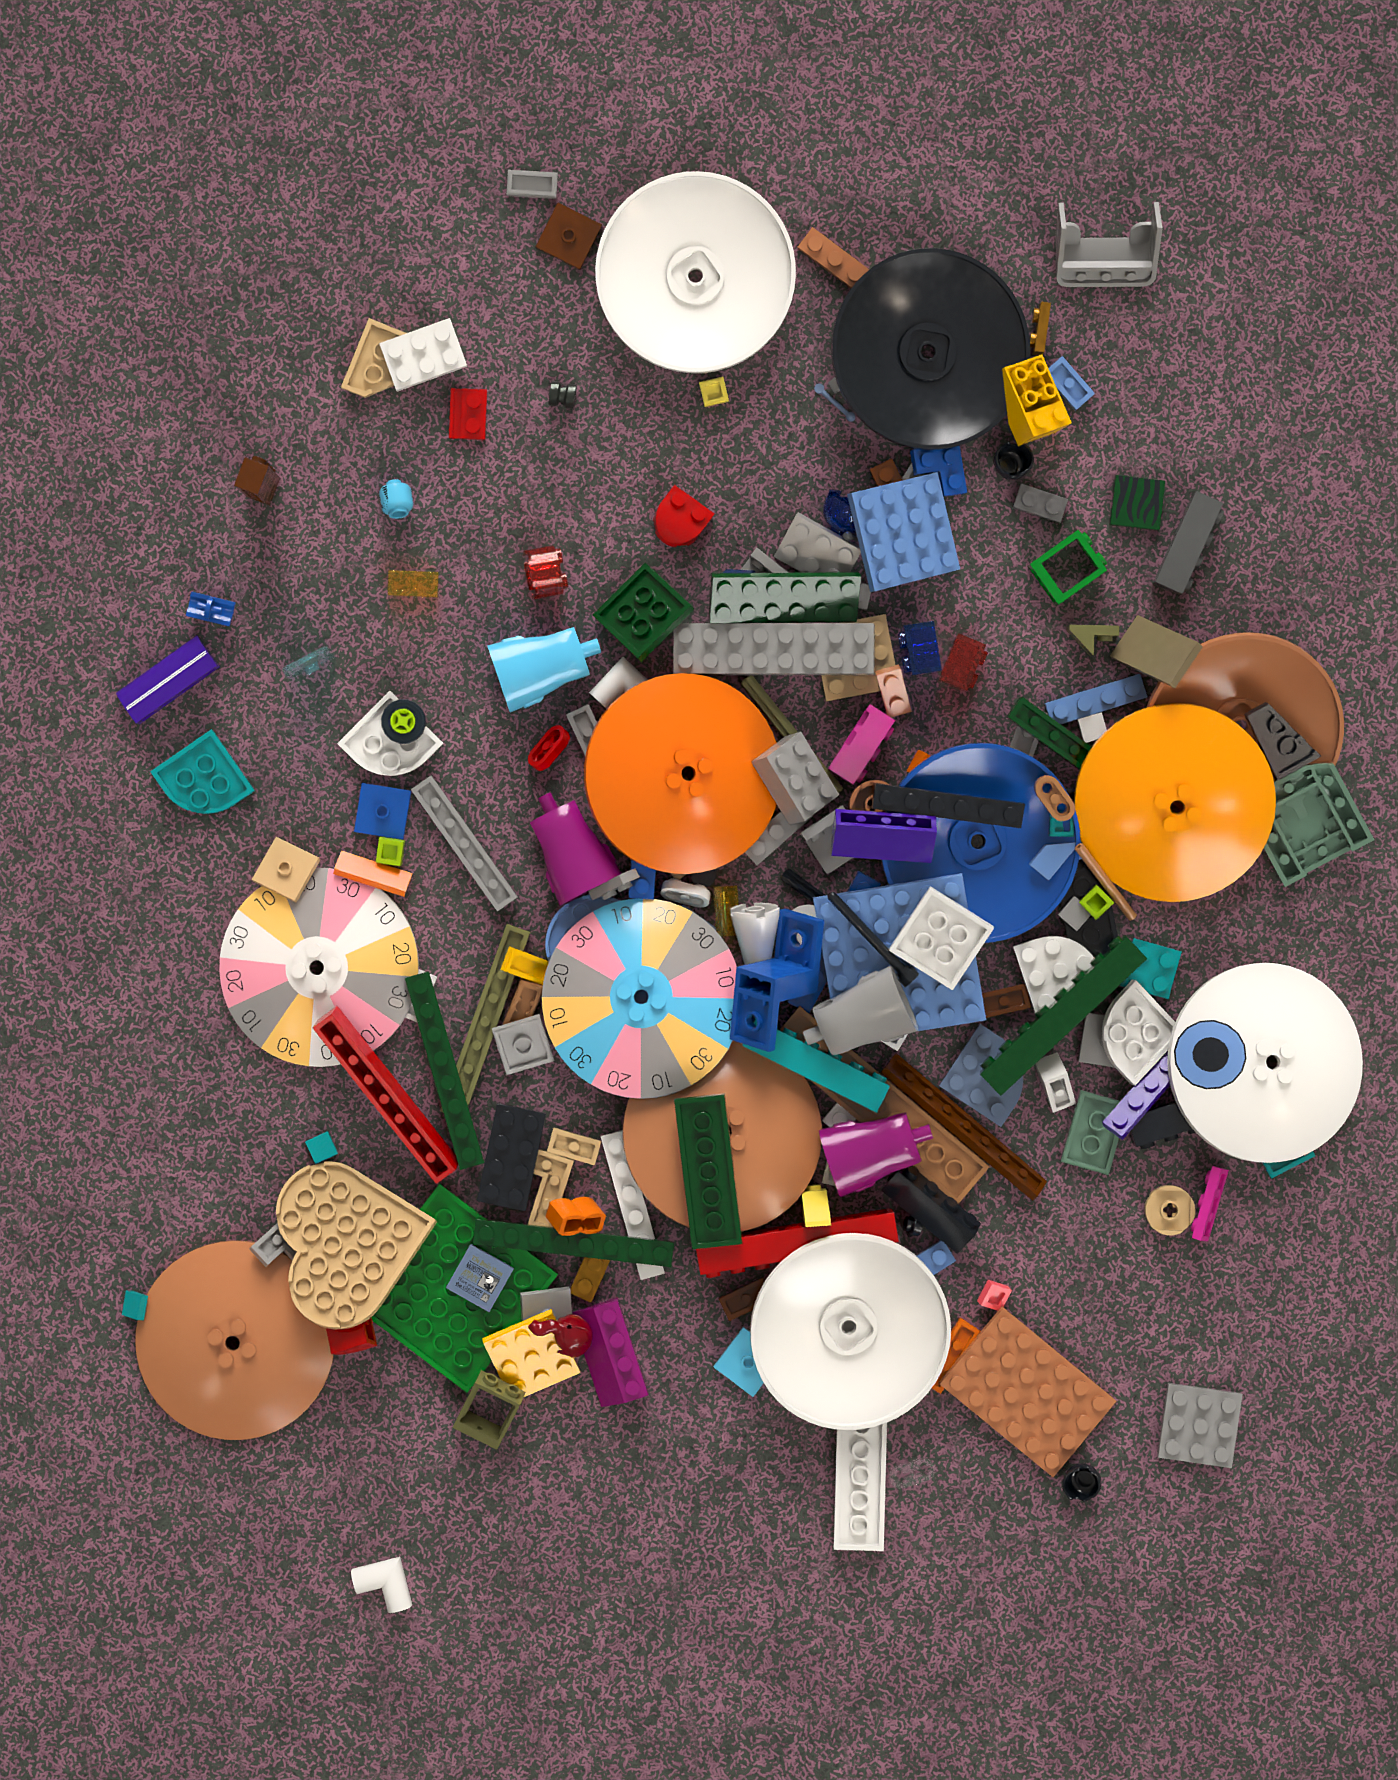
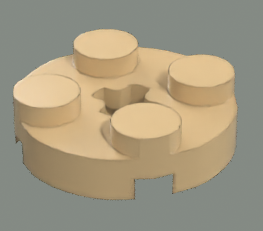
[1144,1185,1195,1235]

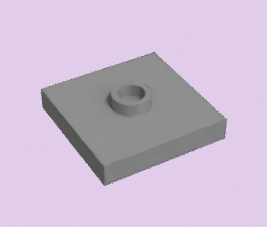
[1078,1013,1115,1068]
[492,1014,554,1075]
[520,1286,572,1321]

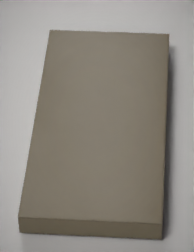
[1110,615,1203,688]

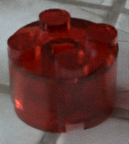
[523,545,568,600]

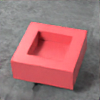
[977,1280,1012,1311]

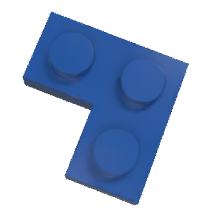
[910,446,967,497]

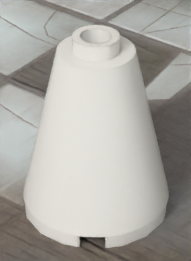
[730,903,780,965]

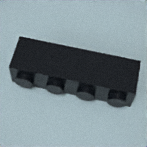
[1129,1101,1196,1149]
[881,1165,981,1254]

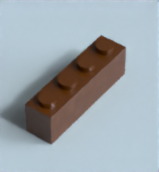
[234,455,280,506]

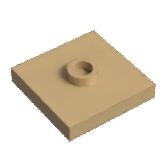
[252,837,320,903]

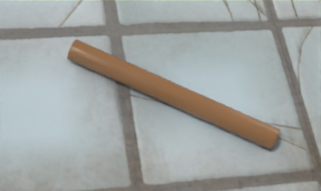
[1075,843,1137,921]

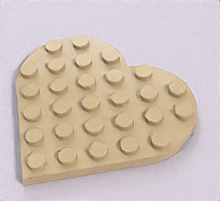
[276,1161,437,1329]

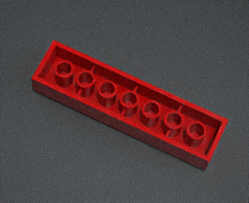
[696,1208,899,1278]

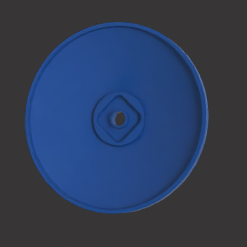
[882,743,1081,943]

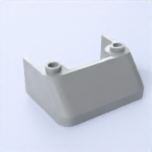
[1056,202,1162,287]

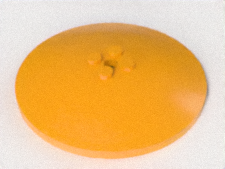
[1074,703,1276,902]

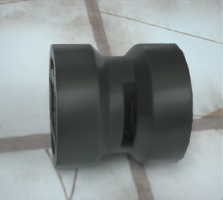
[548,381,577,409]

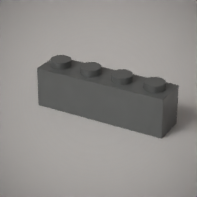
[1152,491,1224,596]

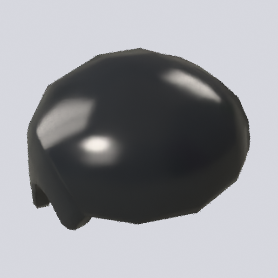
[993,442,1034,480]
[1062,1463,1102,1502]

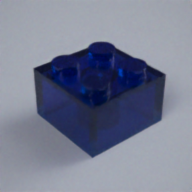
[897,621,942,678]

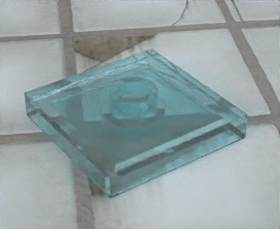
[282,646,335,680]

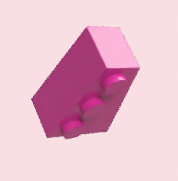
[828,704,895,785]

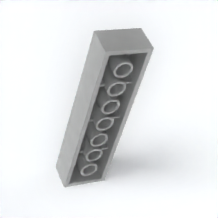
[673,623,875,675]

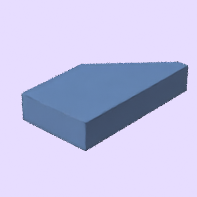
[1029,842,1076,880]

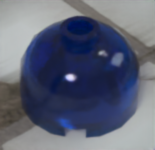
[823,489,856,536]

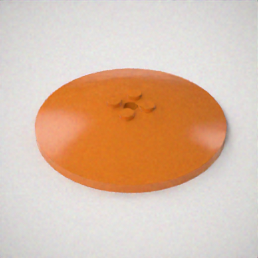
[584,673,777,874]

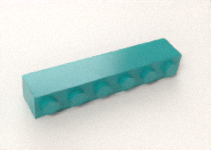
[742,1018,890,1113]

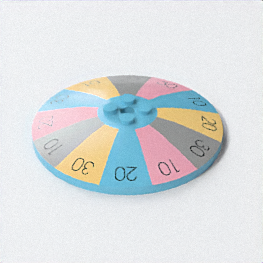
[542,899,737,1099]

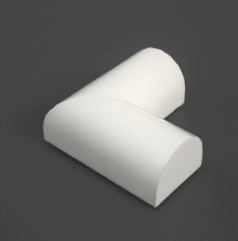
[589,657,648,709]
[351,1557,412,1613]

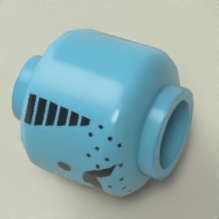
[379,479,413,519]

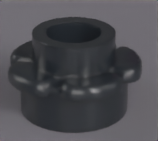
[903,1215,923,1237]

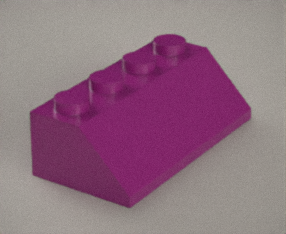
[572,1297,649,1407]

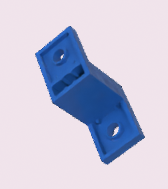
[730,908,824,1052]

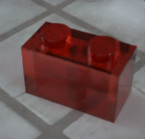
[938,633,988,692]

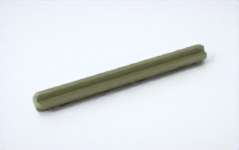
[741,675,842,793]

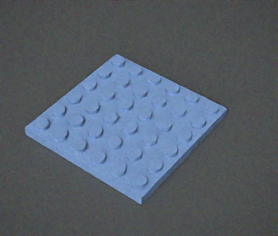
[813,873,986,1031]

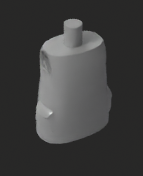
[803,966,918,1055]

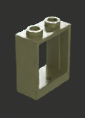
[452,1370,526,1450]

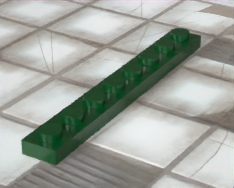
[405,971,484,1170]
[473,1218,674,1267]

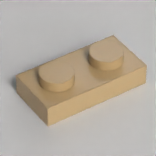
[547,1127,601,1165]

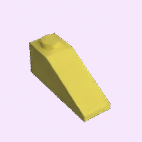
[801,1184,831,1227]

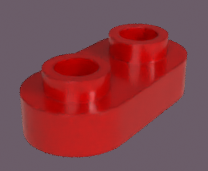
[528,725,570,771]

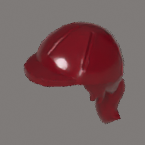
[528,1314,593,1358]

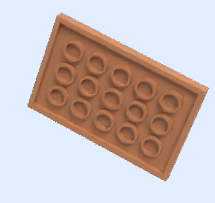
[938,1306,1116,1477]

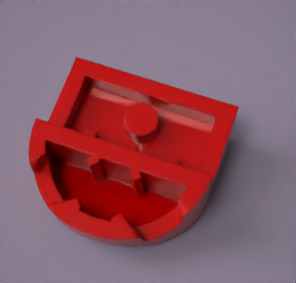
[653,485,715,547]

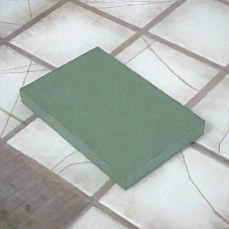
[1060,1090,1120,1175]

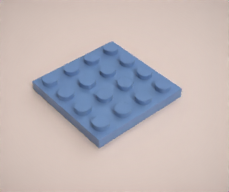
[847,472,960,592]

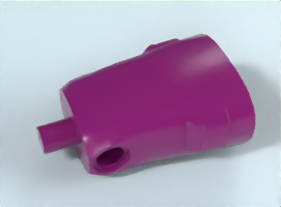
[530,792,622,906]
[819,1112,933,1197]

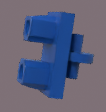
[186,592,236,627]

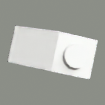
[1035,1052,1076,1113]

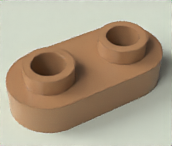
[1034,775,1075,821]

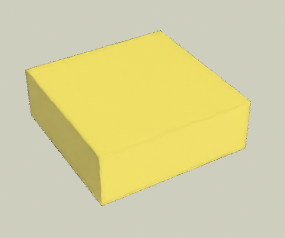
[699,377,729,407]

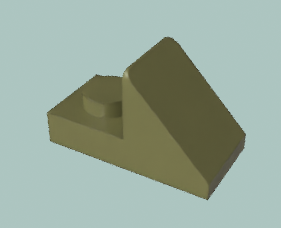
[1067,625,1119,657]

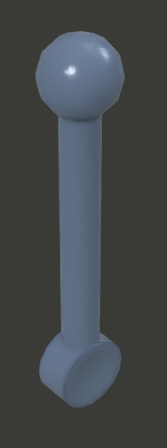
[814,383,856,422]

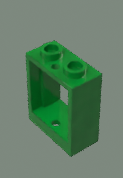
[1027,529,1107,606]

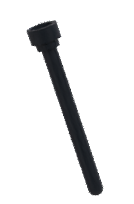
[828,892,919,987]

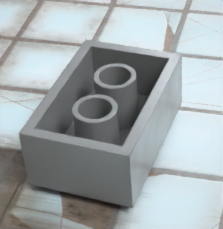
[751,732,839,825]

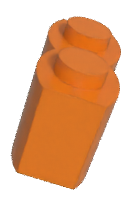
[546,1197,606,1236]

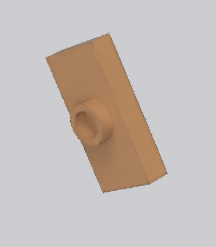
[503,978,543,1025]

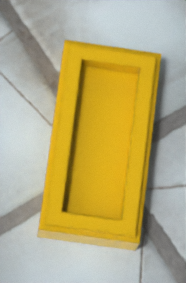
[500,946,549,985]

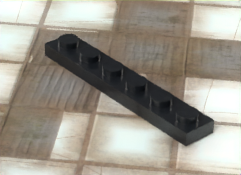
[871,783,1025,828]

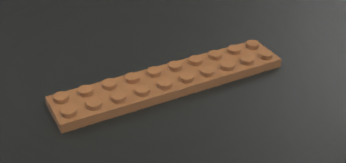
[779,1006,990,1204]

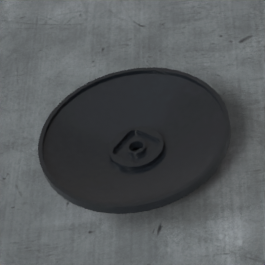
[831,248,1030,450]

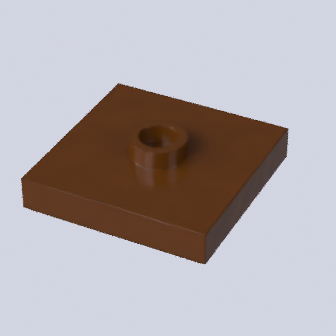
[536,203,602,270]

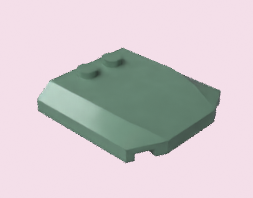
[1264,763,1374,887]

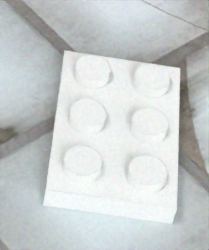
[379,318,467,392]

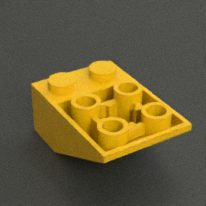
[1002,355,1072,446]

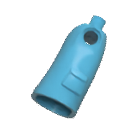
[487,627,602,712]

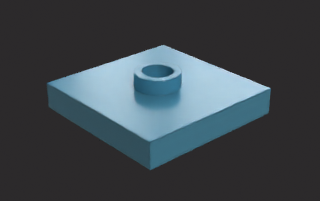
[713,1327,764,1397]

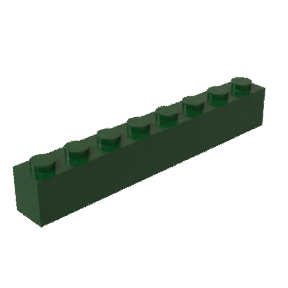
[980,935,1147,1096]

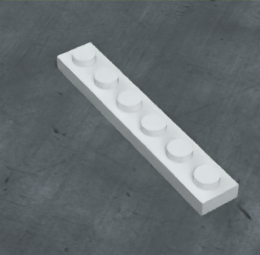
[601,1130,665,1280]

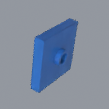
[354,783,412,840]

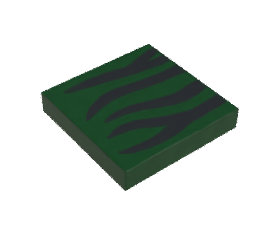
[1109,475,1165,531]

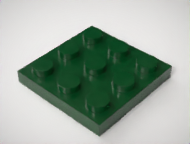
[593,563,694,662]

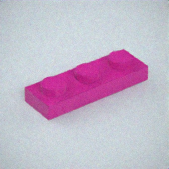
[1191,1166,1229,1241]

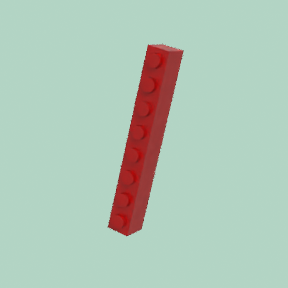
[312,1006,458,1184]

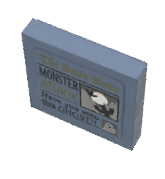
[446,1244,514,1312]

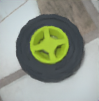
[381,699,426,744]

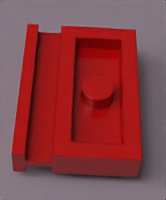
[449,388,487,440]

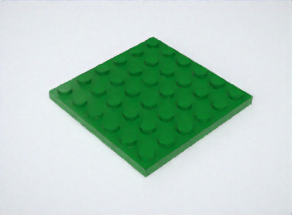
[372,1183,558,1393]

